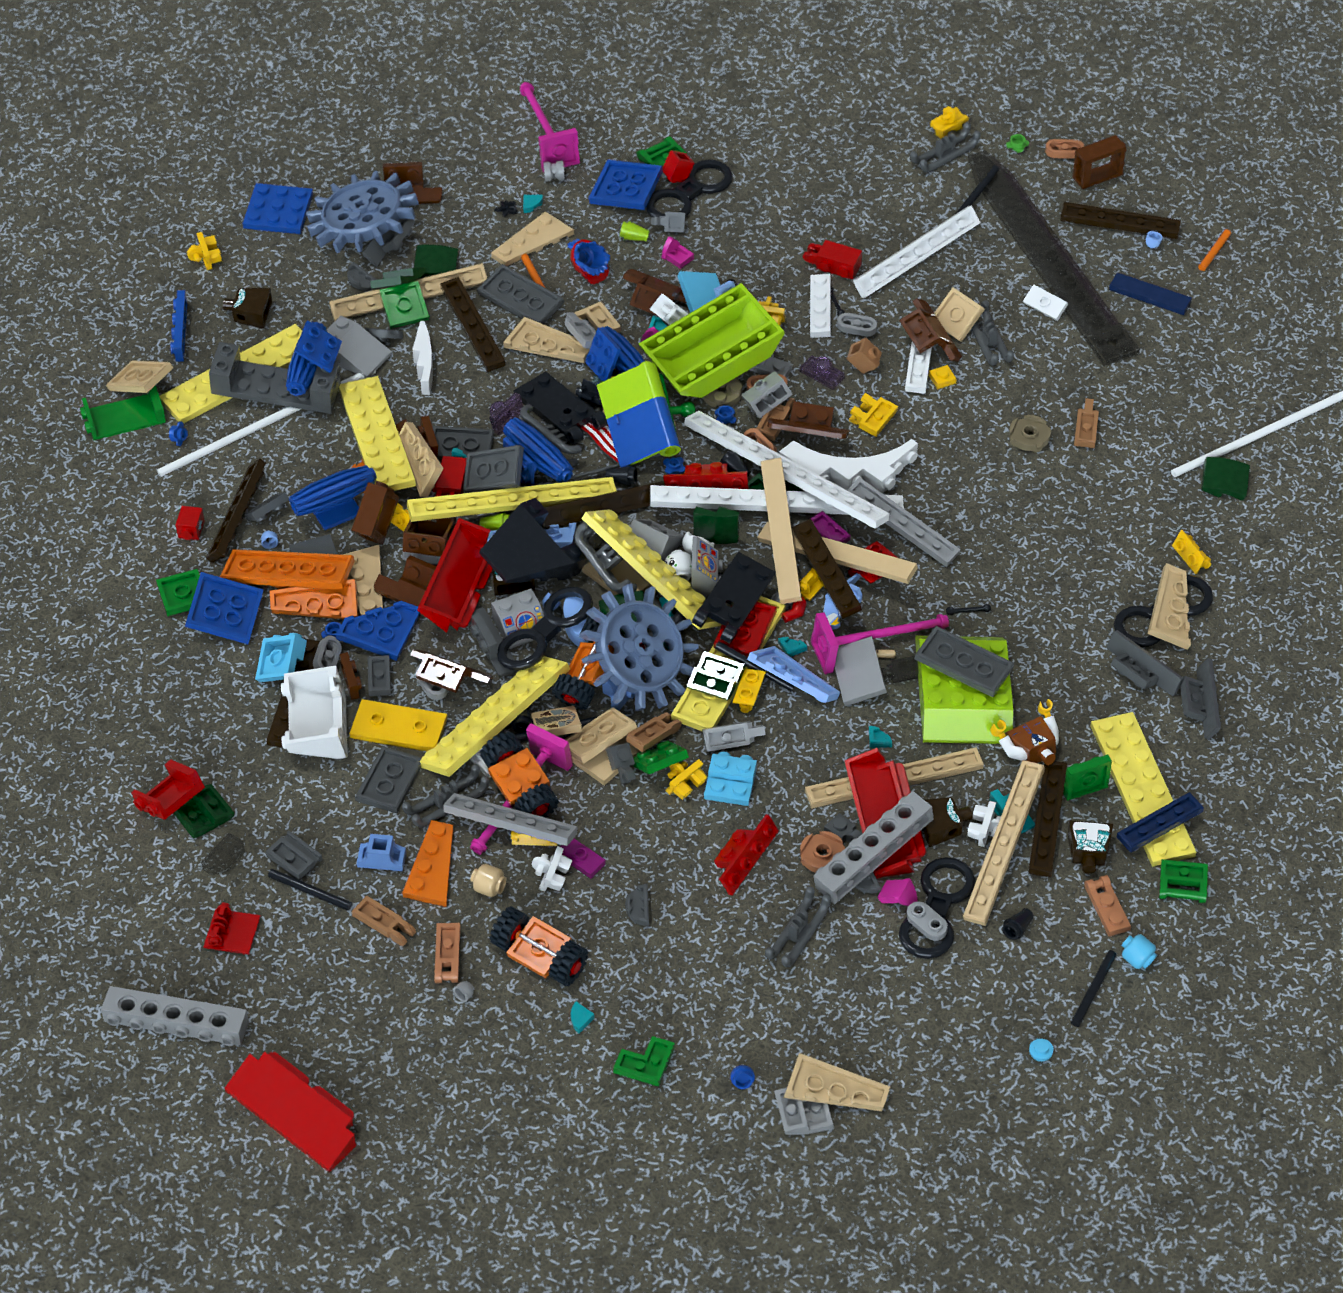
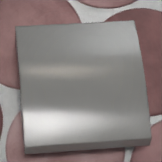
[774,1088,834,1135]

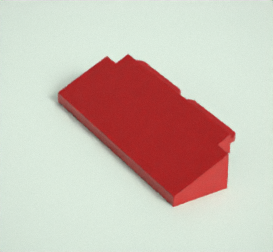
[417,518,493,633]
[844,748,926,878]
[224,1052,356,1172]

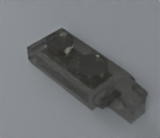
[881,655,919,683]

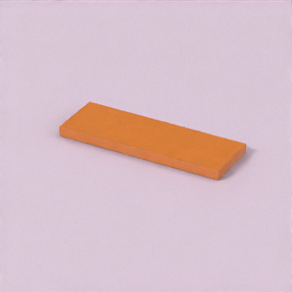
[220,549,355,589]

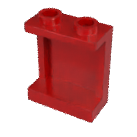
[131,760,205,820]

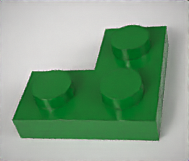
[613,1036,675,1087]

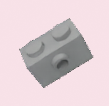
[741,371,793,419]

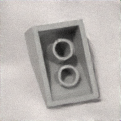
[327,316,392,378]

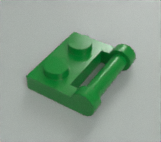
[636,136,688,168]
[1159,859,1208,903]

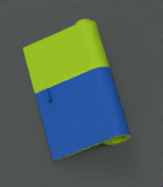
[597,361,681,467]

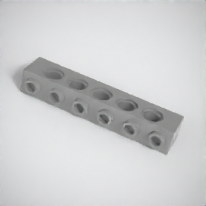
[814,791,934,904]
[101,986,249,1046]

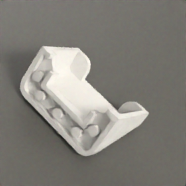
[281,666,348,759]

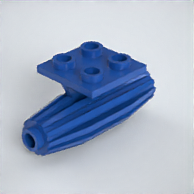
[286,320,342,396]
[585,326,645,382]
[503,417,573,486]
[289,465,377,531]

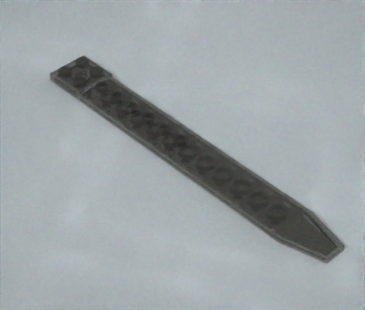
[968,151,1140,366]

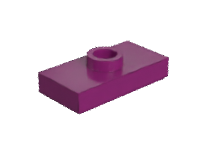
[811,511,851,543]
[560,838,606,879]

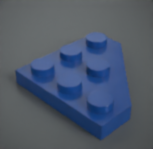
[336,601,421,661]

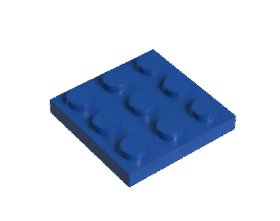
[589,160,663,210]
[243,183,313,234]
[185,572,264,644]

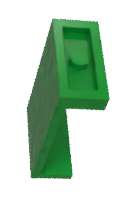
[80,385,166,441]

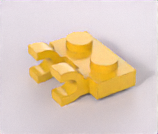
[849,393,898,437]

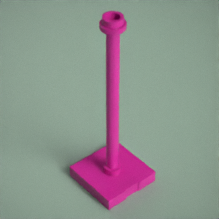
[520,82,580,172]
[811,612,949,675]
[470,723,573,855]

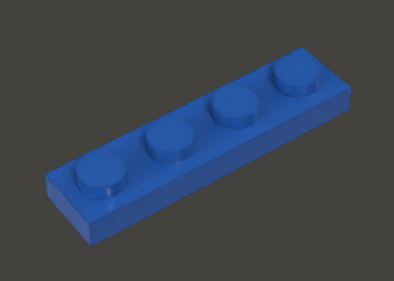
[170,290,188,362]

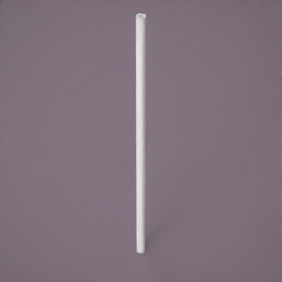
[157,370,376,477]
[1171,391,1343,477]

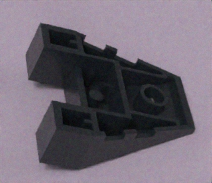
[479,498,587,583]

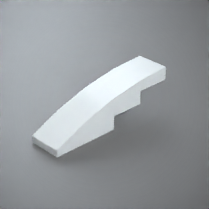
[413,321,433,395]

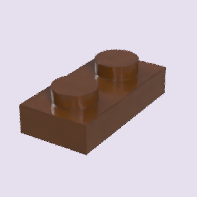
[339,652,362,700]

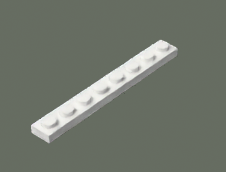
[853,206,980,298]

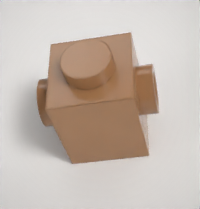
[847,337,882,374]

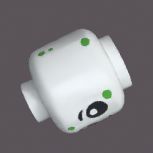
[665,550,692,581]

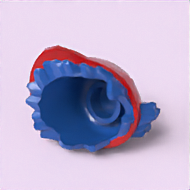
[567,238,610,284]

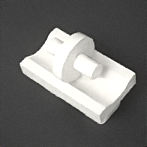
[650,294,688,325]
[967,801,1001,847]
[531,846,572,892]

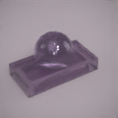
[800,355,845,390]
[489,393,523,435]

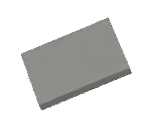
[834,636,887,706]

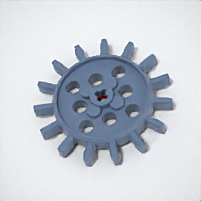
[306,171,419,253]
[579,584,699,711]

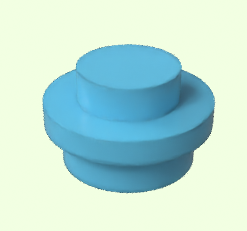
[1029,1039,1053,1062]

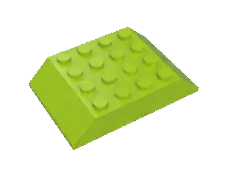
[639,283,785,398]
[915,635,1013,744]

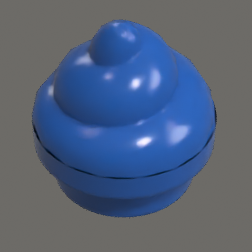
[730,1065,755,1089]

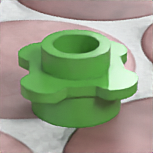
[1006,134,1029,153]

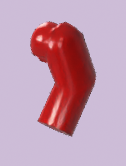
[782,597,807,623]

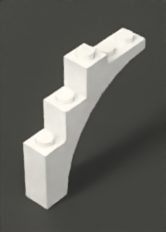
[779,439,918,493]

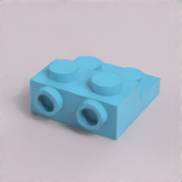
[255,633,307,682]
[704,752,757,806]

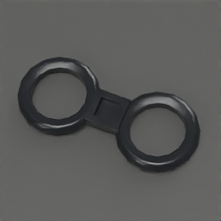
[646,159,733,218]
[1114,575,1213,647]
[497,587,593,670]
[899,857,975,959]

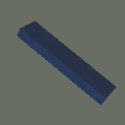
[1109,273,1192,315]
[1117,792,1204,853]

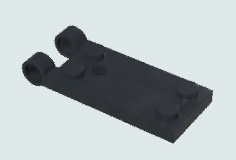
[514,371,608,445]
[691,551,776,644]

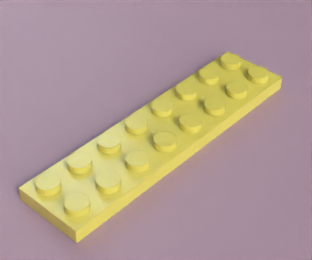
[159,324,302,424]
[339,376,416,491]
[581,509,722,630]
[671,596,786,731]
[419,656,570,777]
[1091,712,1196,867]

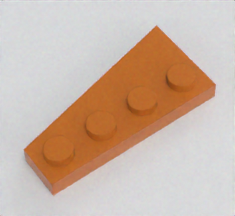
[270,579,358,619]
[402,820,454,907]

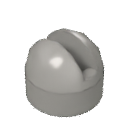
[453,981,474,1002]

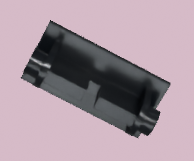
[575,379,603,408]

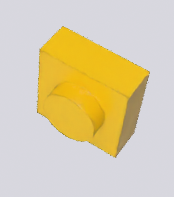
[929,365,956,389]

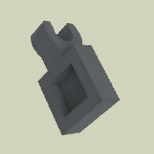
[651,212,686,232]
[606,743,636,784]
[824,813,862,843]

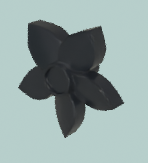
[494,201,518,218]

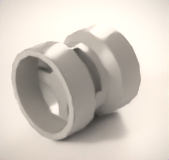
[543,161,565,181]

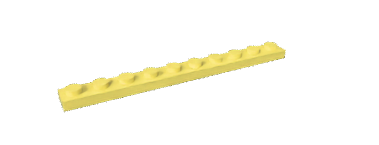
[407,477,617,522]

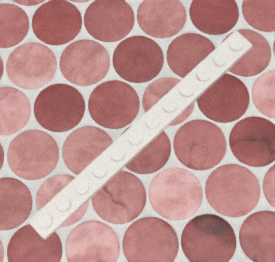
[684,411,890,528]
[650,485,904,515]

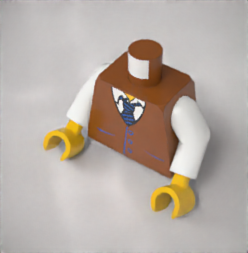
[990,699,1059,765]

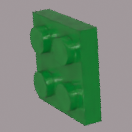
[379,281,429,329]
[156,569,200,616]
[633,741,689,775]
[1063,754,1112,801]

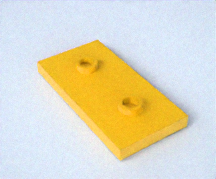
[349,699,447,752]

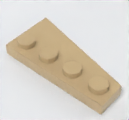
[491,211,574,266]
[503,317,590,363]
[399,422,444,497]
[342,545,383,616]
[1147,563,1191,650]
[783,1053,890,1111]

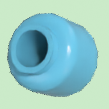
[1121,934,1157,969]

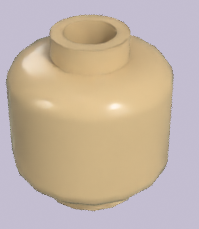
[470,864,507,897]

